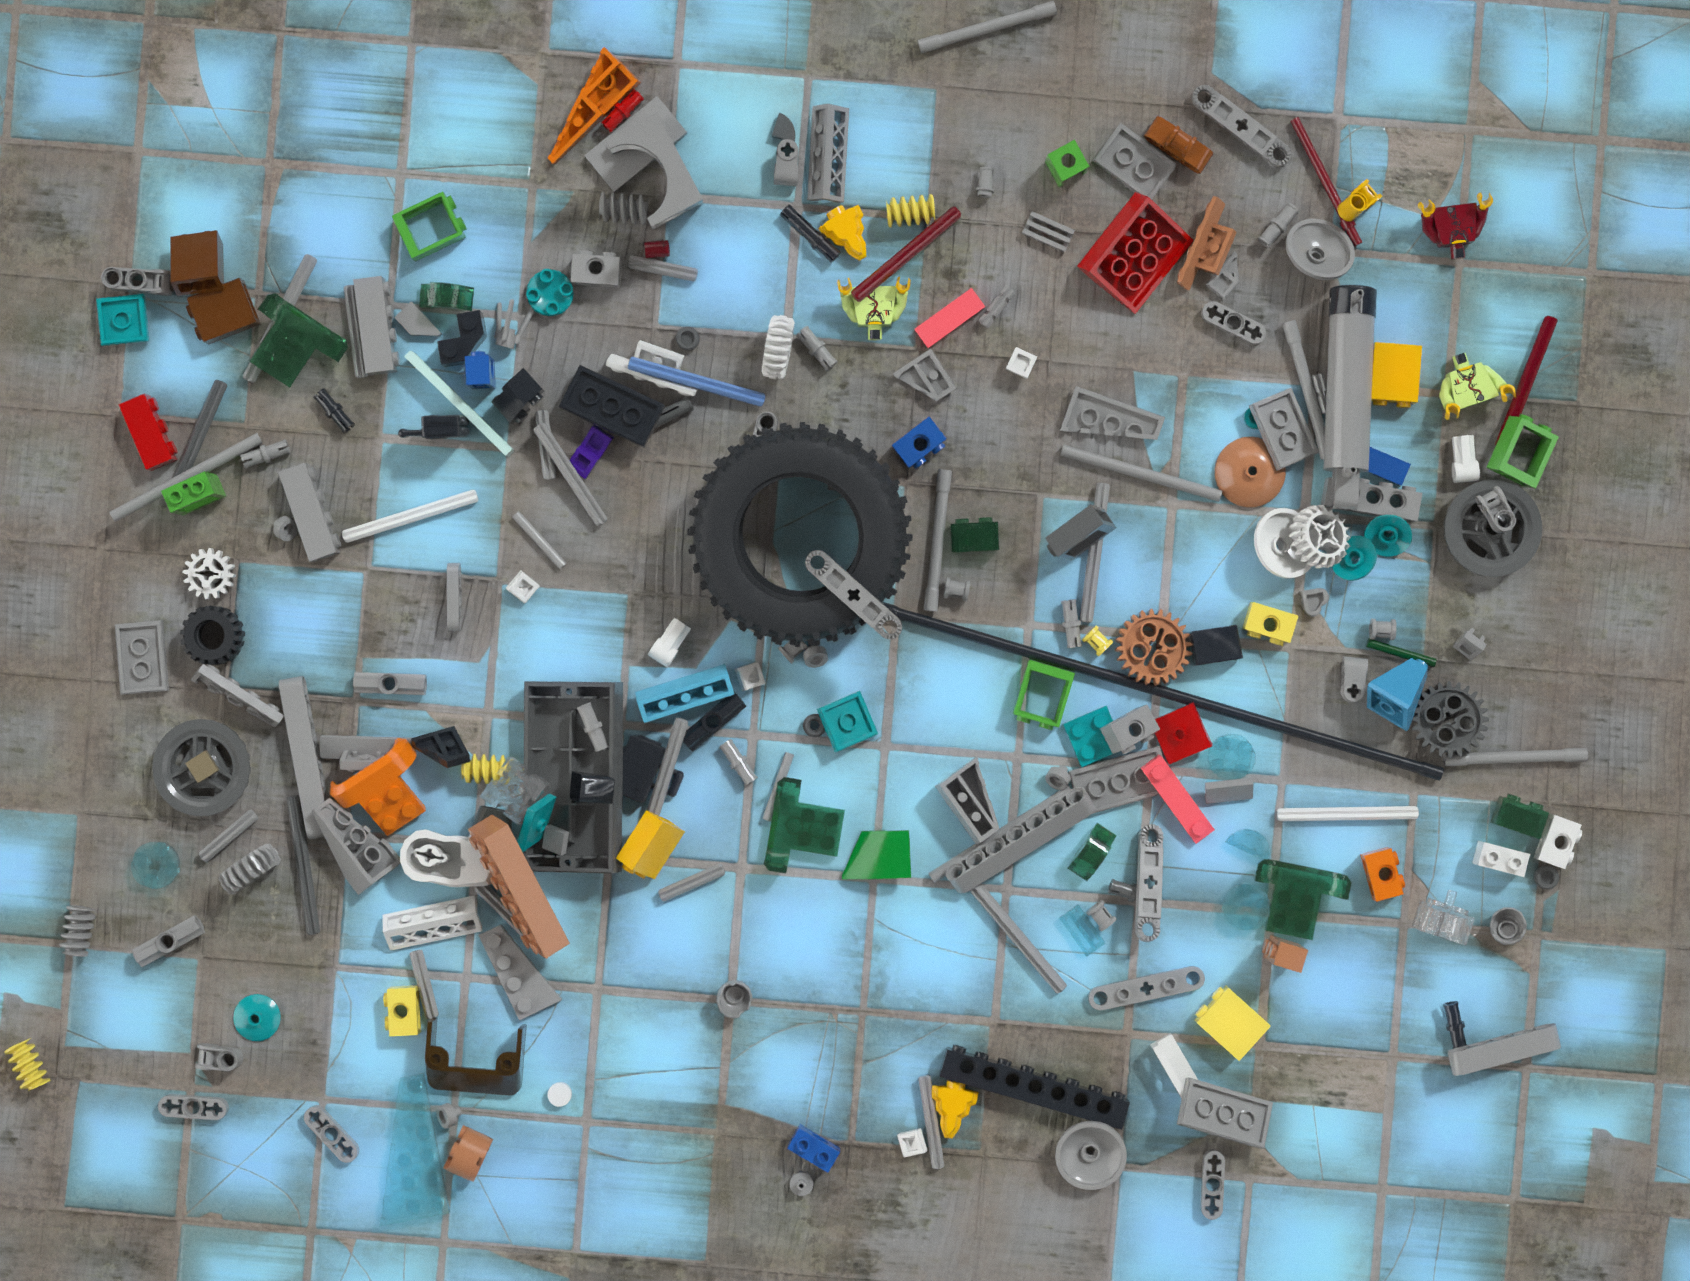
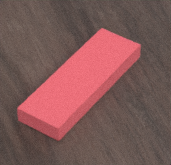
[914,288,985,349]

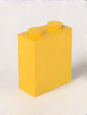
[1371,342,1422,408]
[616,810,685,879]

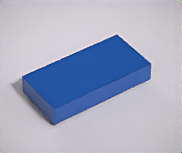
[1368,447,1411,486]

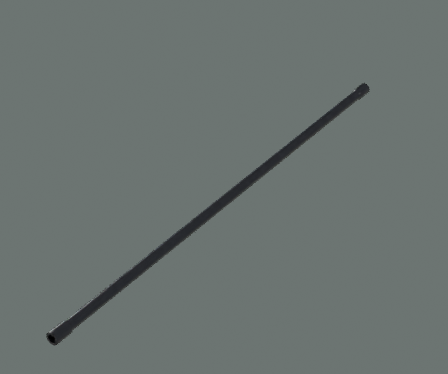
[883,602,1444,781]

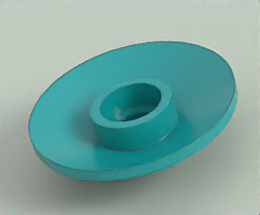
[1364,515,1412,557]
[1332,536,1377,581]
[233,994,281,1041]

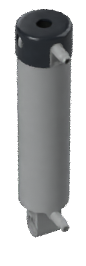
[1323,285,1377,510]

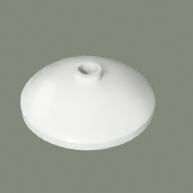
[1254,508,1311,579]

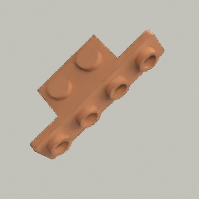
[1177,196,1237,290]

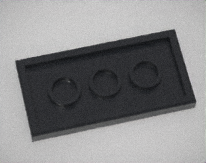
[559,365,665,448]

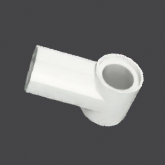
[1452,435,1480,483]
[648,618,691,668]

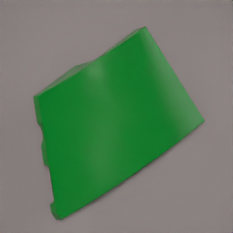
[842,830,911,879]

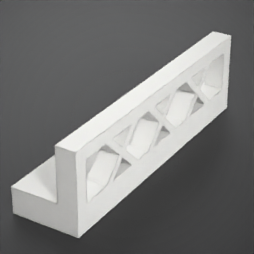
[382,895,482,951]
[1150,1033,1198,1099]

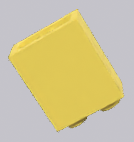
[1195,985,1271,1061]

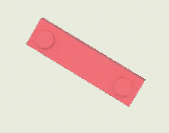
[1140,754,1215,844]

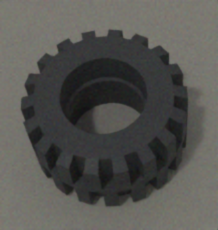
[180,606,245,665]

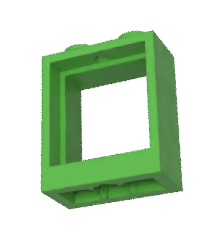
[392,191,467,262]
[1486,414,1559,489]
[161,471,226,515]
[1012,660,1075,730]

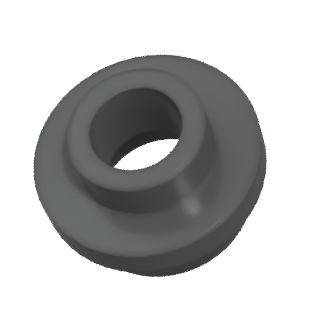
[803,714,825,737]

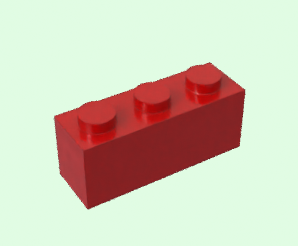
[118,393,178,471]

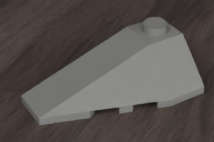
[312,798,401,895]

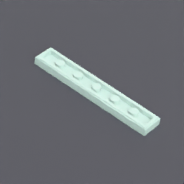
[404,351,514,457]

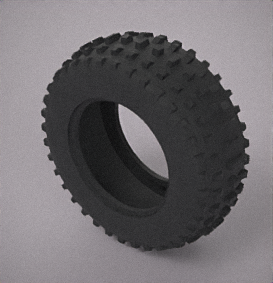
[687,422,913,647]

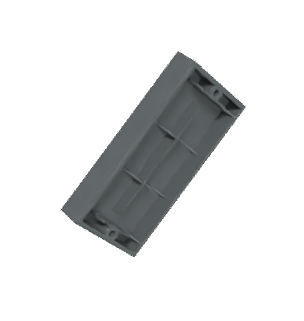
[523,681,623,874]

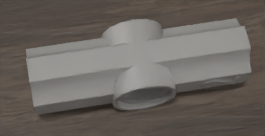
[353,672,427,695]
[132,915,205,967]

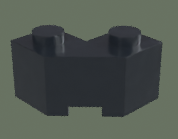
[437,310,487,367]
[491,368,545,425]

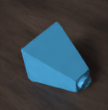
[1367,658,1428,731]

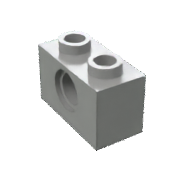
[571,250,622,288]
[1100,704,1160,754]

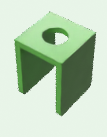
[1045,139,1090,188]

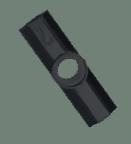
[683,691,747,752]

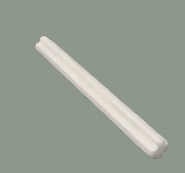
[342,490,478,543]
[1277,806,1419,821]

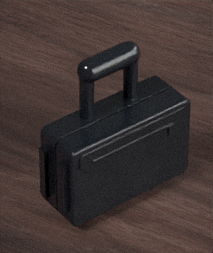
[398,415,470,440]
[622,735,684,803]

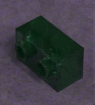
[1490,794,1549,839]

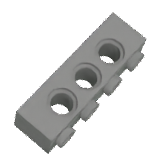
[1321,477,1422,522]

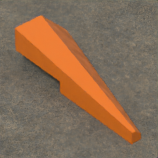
[548,47,641,164]

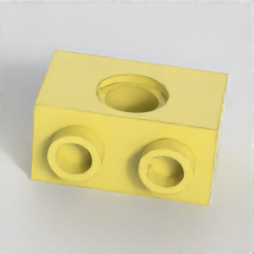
[1242,602,1298,646]
[383,985,421,1037]

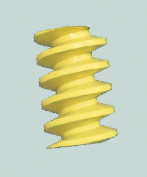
[886,194,935,228]
[461,754,511,785]
[4,1038,51,1091]

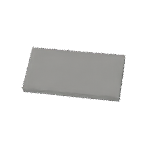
[584,96,687,193]
[1068,746,1163,814]
[1177,1077,1273,1149]

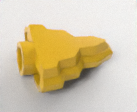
[818,204,867,261]
[932,1080,979,1139]

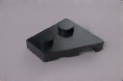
[411,726,470,768]

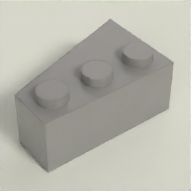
[935,757,999,844]

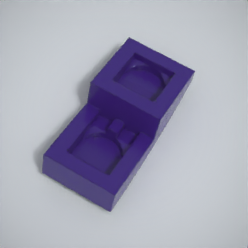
[569,425,614,479]

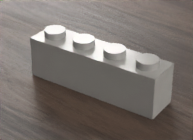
[353,276,400,376]
[278,463,341,562]

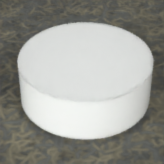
[548,1082,572,1107]

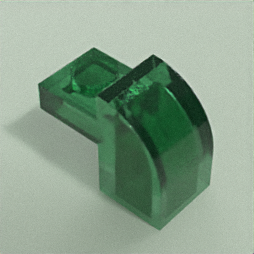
[419,282,474,311]
[1067,823,1117,881]

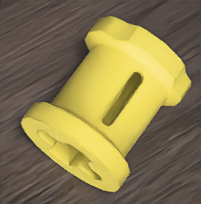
[1082,625,1113,656]

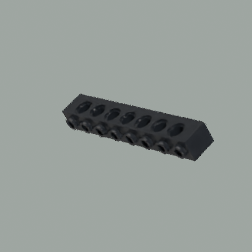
[939,1044,1130,1130]

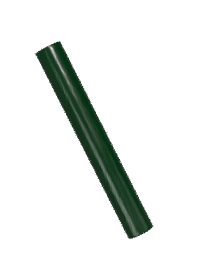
[1366,638,1437,668]

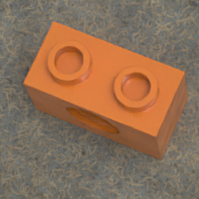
[1360,847,1405,902]

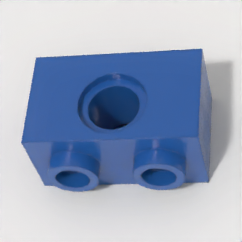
[465,351,496,389]
[892,416,947,469]
[787,1124,840,1173]

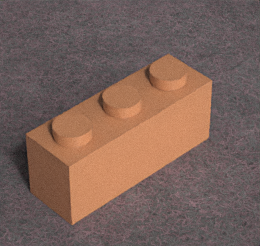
[1262,935,1308,973]

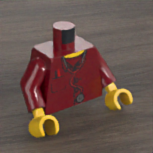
[1418,192,1493,260]

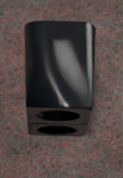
[1190,625,1243,666]
[570,771,615,804]

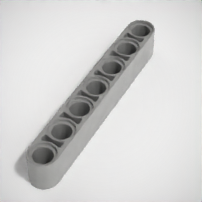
[279,676,328,840]
[945,787,1095,893]

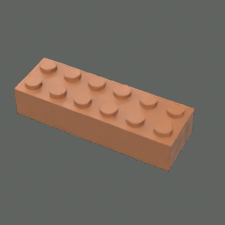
[468,815,570,958]

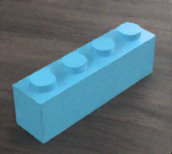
[635,664,734,723]

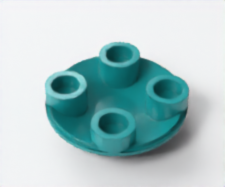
[526,269,574,316]

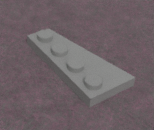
[478,924,562,1020]

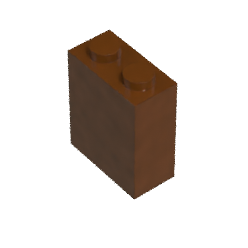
[170,230,224,296]
[186,278,261,345]

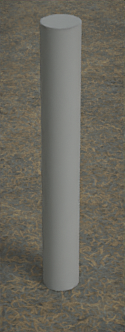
[512,511,567,569]
[762,752,794,822]

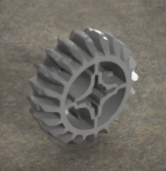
[218,844,281,894]

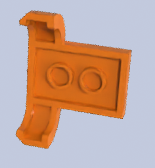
[329,738,426,836]

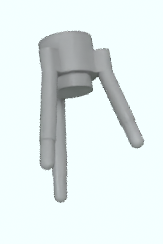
[494,299,535,349]

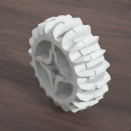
[762,315,795,379]
[1289,505,1351,569]

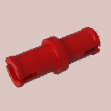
[601,89,644,133]

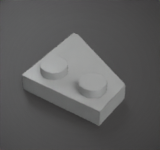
[893,349,957,401]

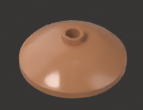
[1214,437,1286,508]

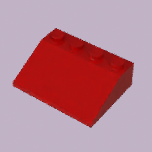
[1077,192,1194,314]

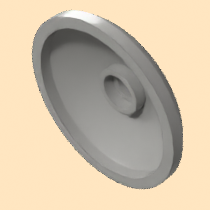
[1286,219,1355,280]
[1055,1121,1127,1190]

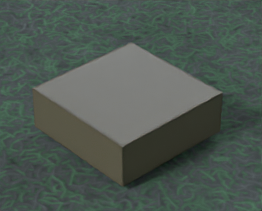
[185,750,219,783]

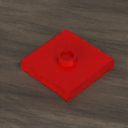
[1155,702,1213,764]

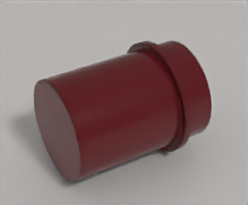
[644,239,670,258]

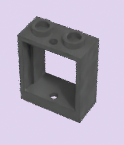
[1045,504,1117,561]

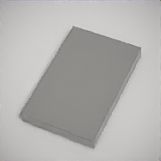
[1092,123,1178,199]
[1249,388,1319,471]
[115,620,169,695]

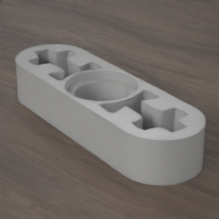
[1201,301,1266,345]
[447,563,462,631]
[158,1094,229,1120]
[304,1105,359,1163]
[1200,1149,1225,1220]

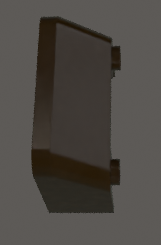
[425,1017,527,1095]

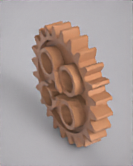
[1115,609,1192,686]

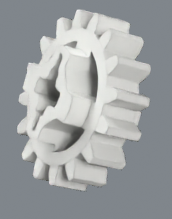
[183,548,236,599]

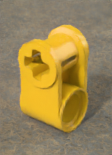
[1338,179,1382,221]

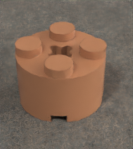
[443,1125,493,1182]

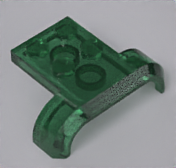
[249,293,348,388]
[764,777,845,874]
[1254,859,1352,940]

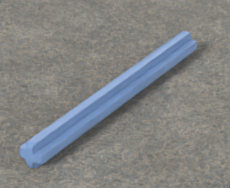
[628,357,765,406]

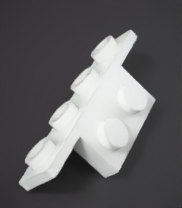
[606,340,698,396]

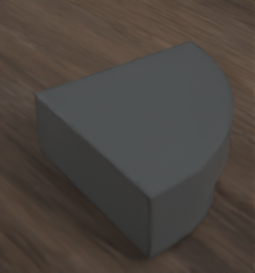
[772,113,796,142]

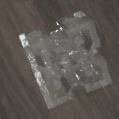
[480,757,551,825]
[1411,890,1475,945]

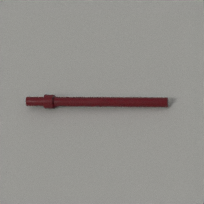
[1290,117,1363,247]

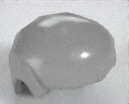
[1490,907,1527,945]
[716,980,752,1018]

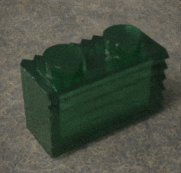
[950,517,999,553]

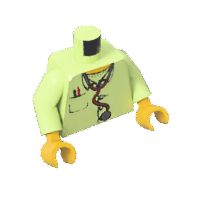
[837,277,911,341]
[1439,353,1516,420]

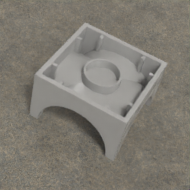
[606,112,703,230]

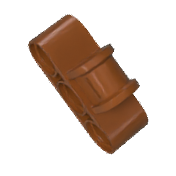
[1144,116,1214,174]

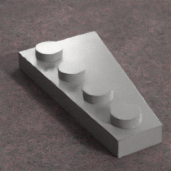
[1060,386,1165,440]
[190,664,284,727]

